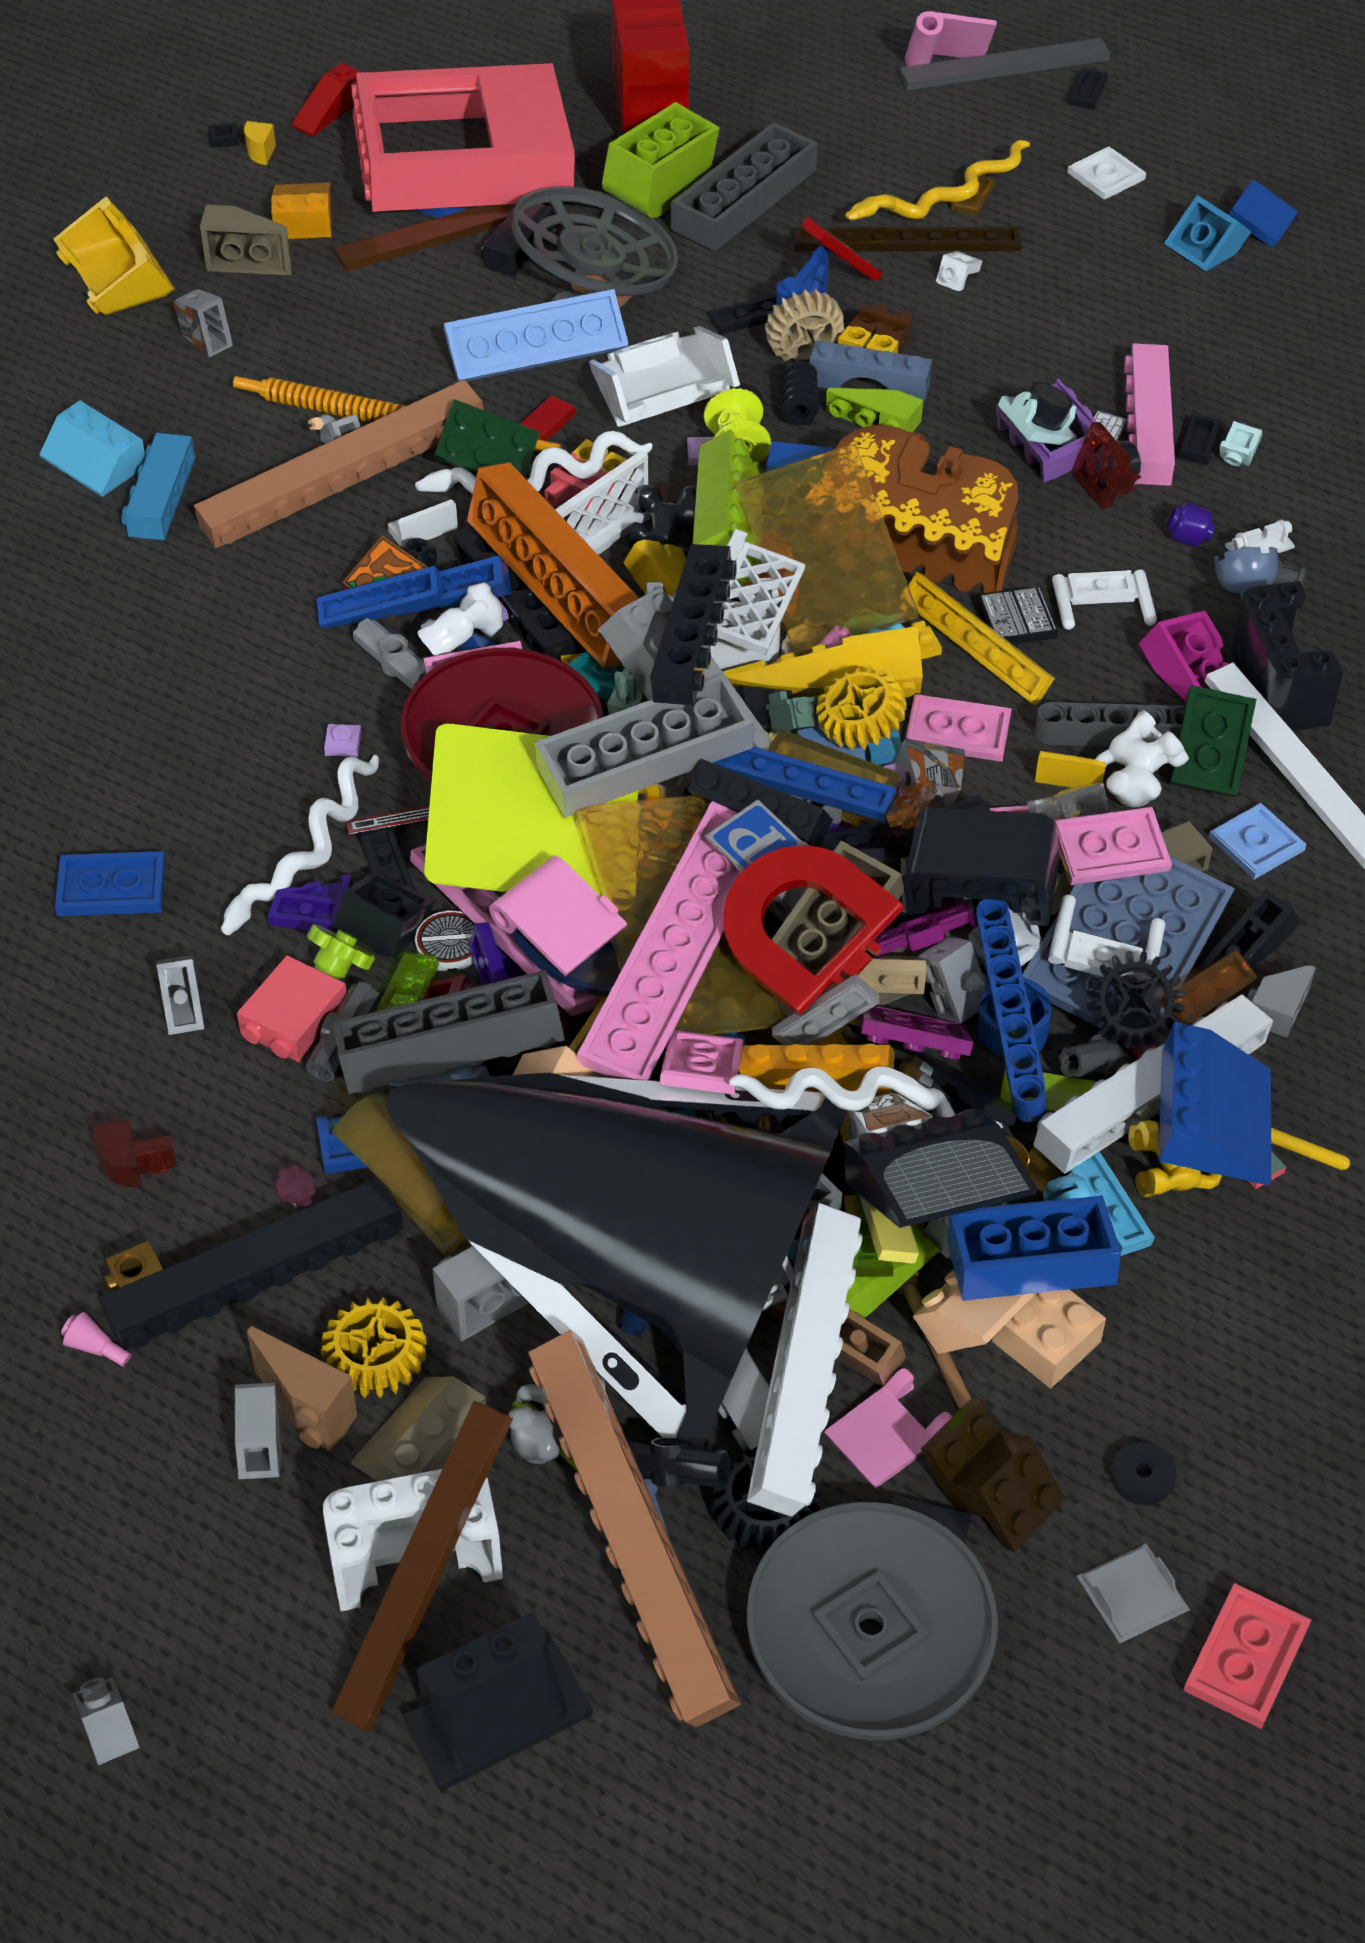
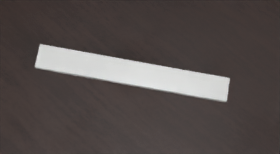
[1205,663,1365,869]

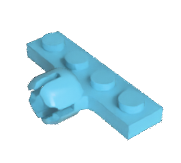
[1043,1151,1155,1256]

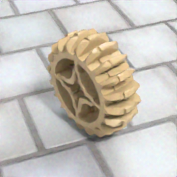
[765,289,845,361]

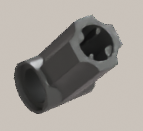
[1059,1032,1131,1079]

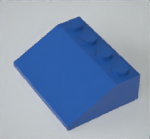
[1159,1022,1271,1185]

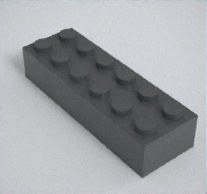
[671,122,818,252]
[333,970,565,1094]

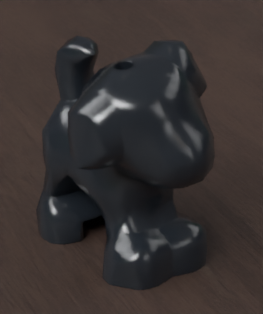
[629,485,697,558]

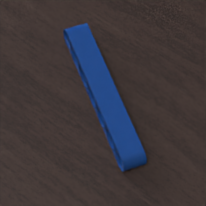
[977,899,1047,1122]

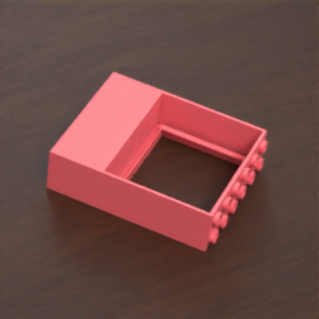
[351,63,574,212]

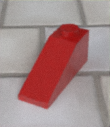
[291,63,362,137]

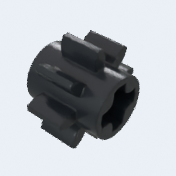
[400,538,437,567]

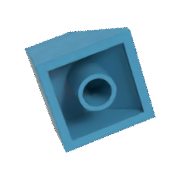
[1164,195,1251,271]

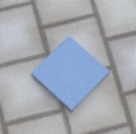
[1209,803,1306,879]

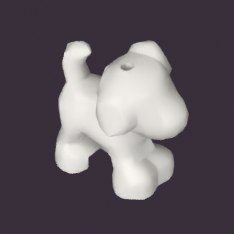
[417,582,503,656]
[1095,710,1189,808]

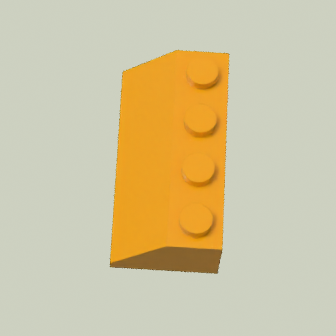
[739,1044,895,1097]

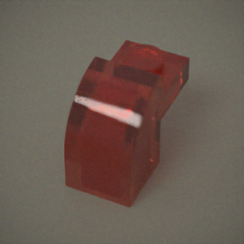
[92,1119,177,1187]

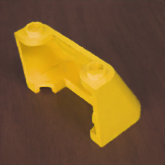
[53,196,175,316]

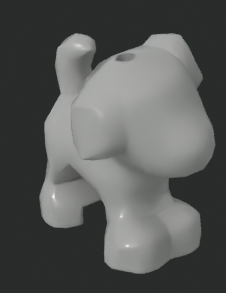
[509,1374,605,1464]

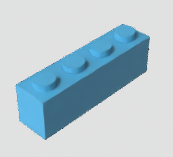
[122,433,195,540]

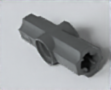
[306,981,380,1082]

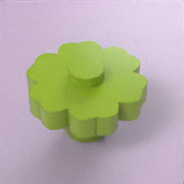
[307,923,375,980]

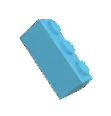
[40,400,146,497]

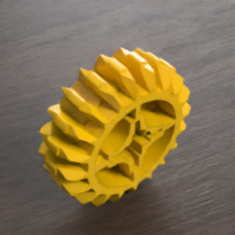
[816,666,907,751]
[321,1297,427,1399]

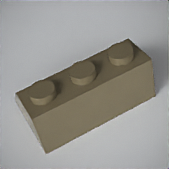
[351,1376,486,1481]

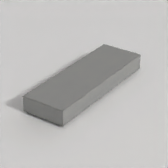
[772,974,880,1045]

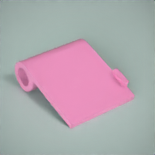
[905,11,997,66]
[489,856,627,977]

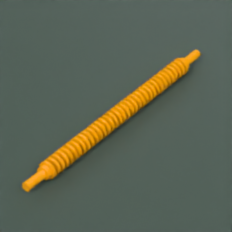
[233,376,561,452]

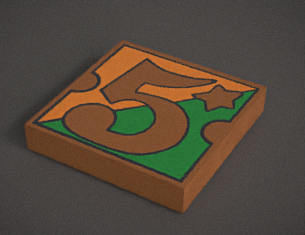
[342,535,428,620]

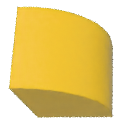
[244,121,276,165]

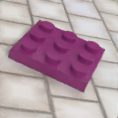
[857,1006,973,1059]

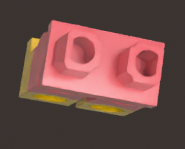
[544,439,634,520]

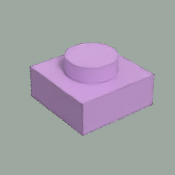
[324,724,362,757]

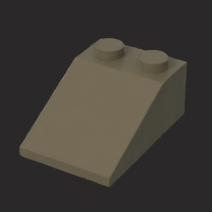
[200,205,292,275]

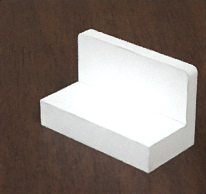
[388,500,458,547]

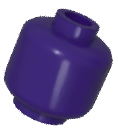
[1166,502,1216,547]

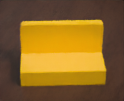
[1035,751,1106,792]

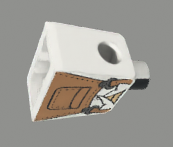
[848,1093,933,1140]

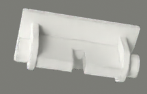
[1225,519,1295,553]

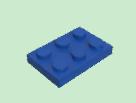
[55,851,166,916]

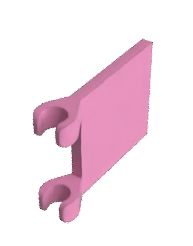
[824,1368,952,1489]

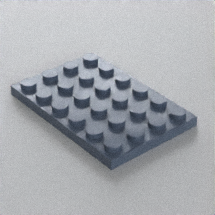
[1023,856,1235,1052]

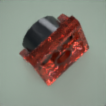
[1071,422,1141,510]

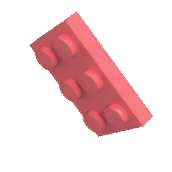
[1183,1583,1311,1729]

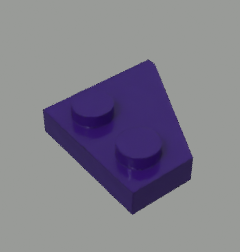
[268,875,353,933]

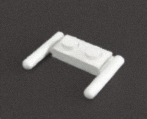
[1052,570,1157,630]
[1048,895,1166,985]

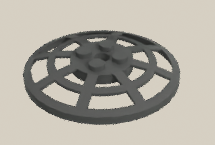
[511,186,678,295]

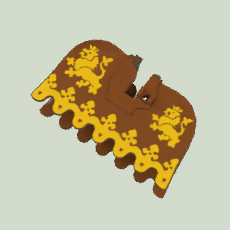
[804,425,1019,594]

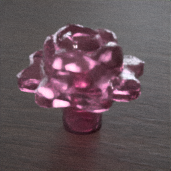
[275,1165,315,1209]

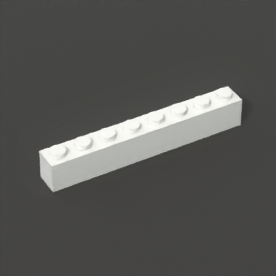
[1033,994,1273,1174]
[747,1203,862,1517]

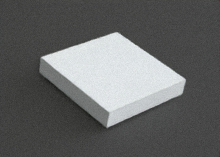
[1067,146,1146,200]

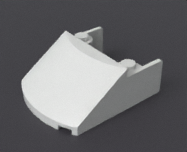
[589,326,740,427]

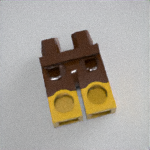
[838,303,912,354]

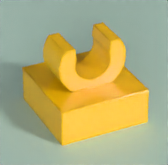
[911,620,942,660]

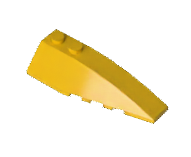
[722,626,923,698]

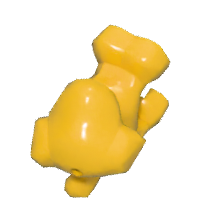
[1128,1120,1222,1198]

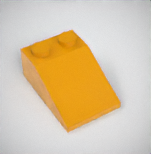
[272,182,331,239]

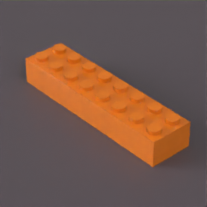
[467,463,639,669]

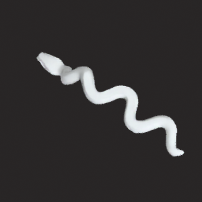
[415,431,653,494]
[220,755,379,935]
[729,1067,1003,1129]

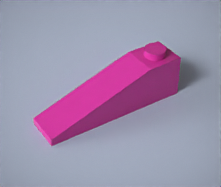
[1138,611,1229,702]

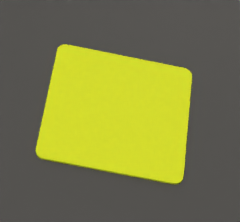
[424,724,638,906]

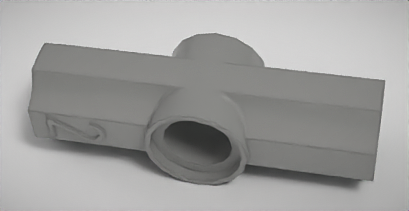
[353,618,426,689]

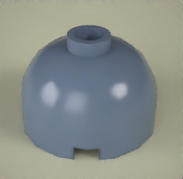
[1214,547,1279,599]

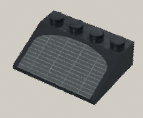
[844,1109,1037,1228]

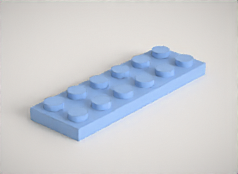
[443,289,629,382]

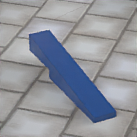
[317,555,511,628]

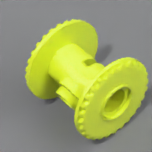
[704,388,771,463]

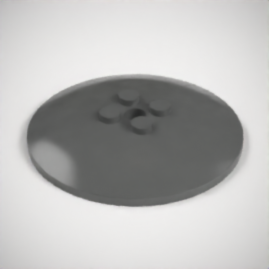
[747,1502,998,1740]

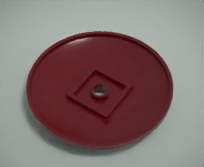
[401,648,604,782]

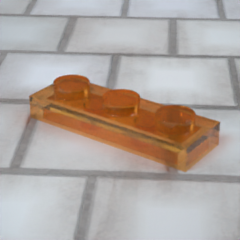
[886,779,937,829]
[1160,949,1258,1025]

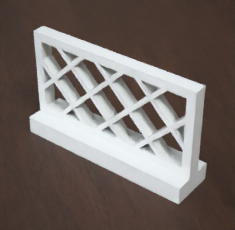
[555,450,651,555]
[717,529,806,656]

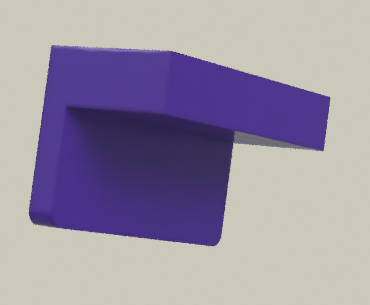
[468,922,523,986]

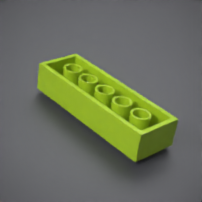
[693,429,765,589]

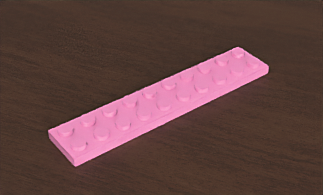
[576,801,742,1081]

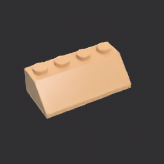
[913,1270,1036,1354]

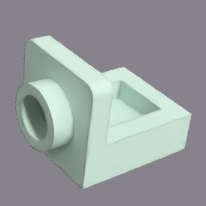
[1220,421,1262,466]

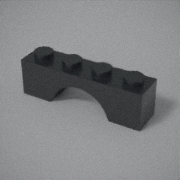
[687,759,833,847]

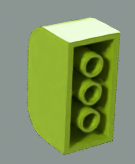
[602,102,720,219]

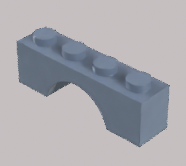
[809,340,932,404]

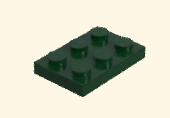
[433,399,540,478]
[1169,685,1257,797]

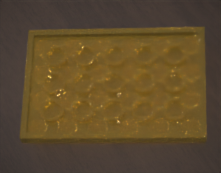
[734,443,918,657]

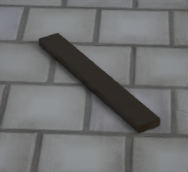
[794,227,1021,252]

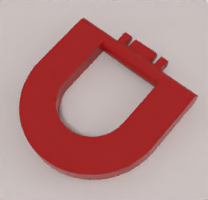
[723,846,904,1016]

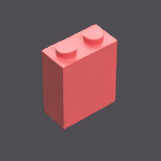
[237,955,347,1062]

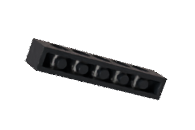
[453,526,579,661]
[650,544,737,705]

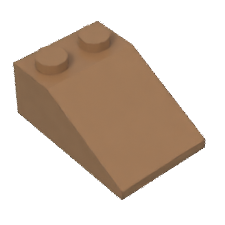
[247,1326,358,1452]

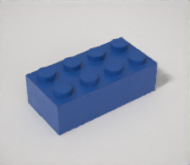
[947,1195,1121,1301]

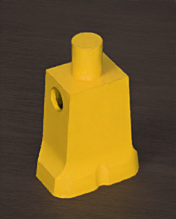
[623,540,686,597]

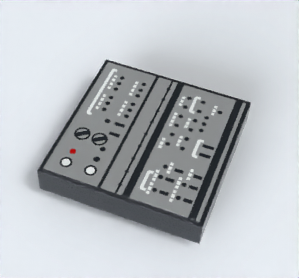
[978,586,1058,645]

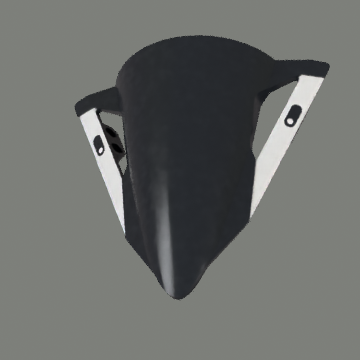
[386,1073,849,1447]

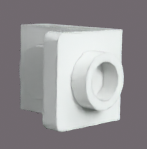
[936,251,982,291]

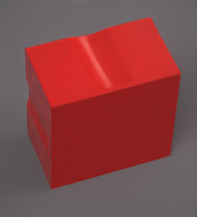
[611,0,689,135]

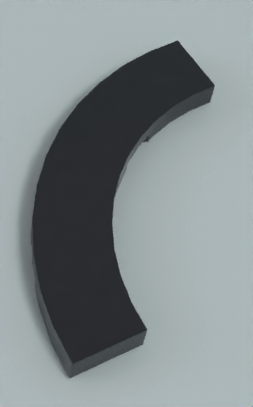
[841,1023,1016,1125]

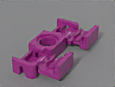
[868,899,978,959]

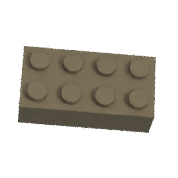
[772,841,904,998]

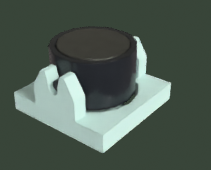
[998,382,1078,446]

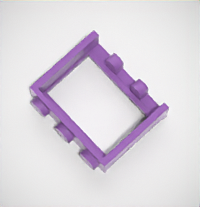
[996,378,1108,482]

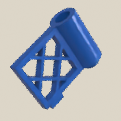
[776,245,829,305]

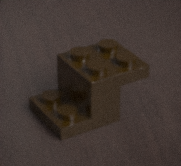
[920,1397,1065,1552]

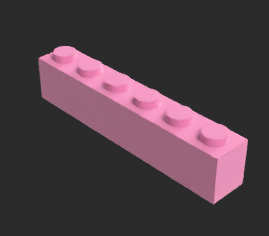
[1124,344,1175,485]

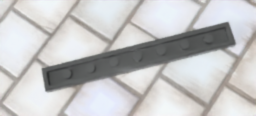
[899,38,1110,90]

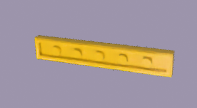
[899,572,1055,705]

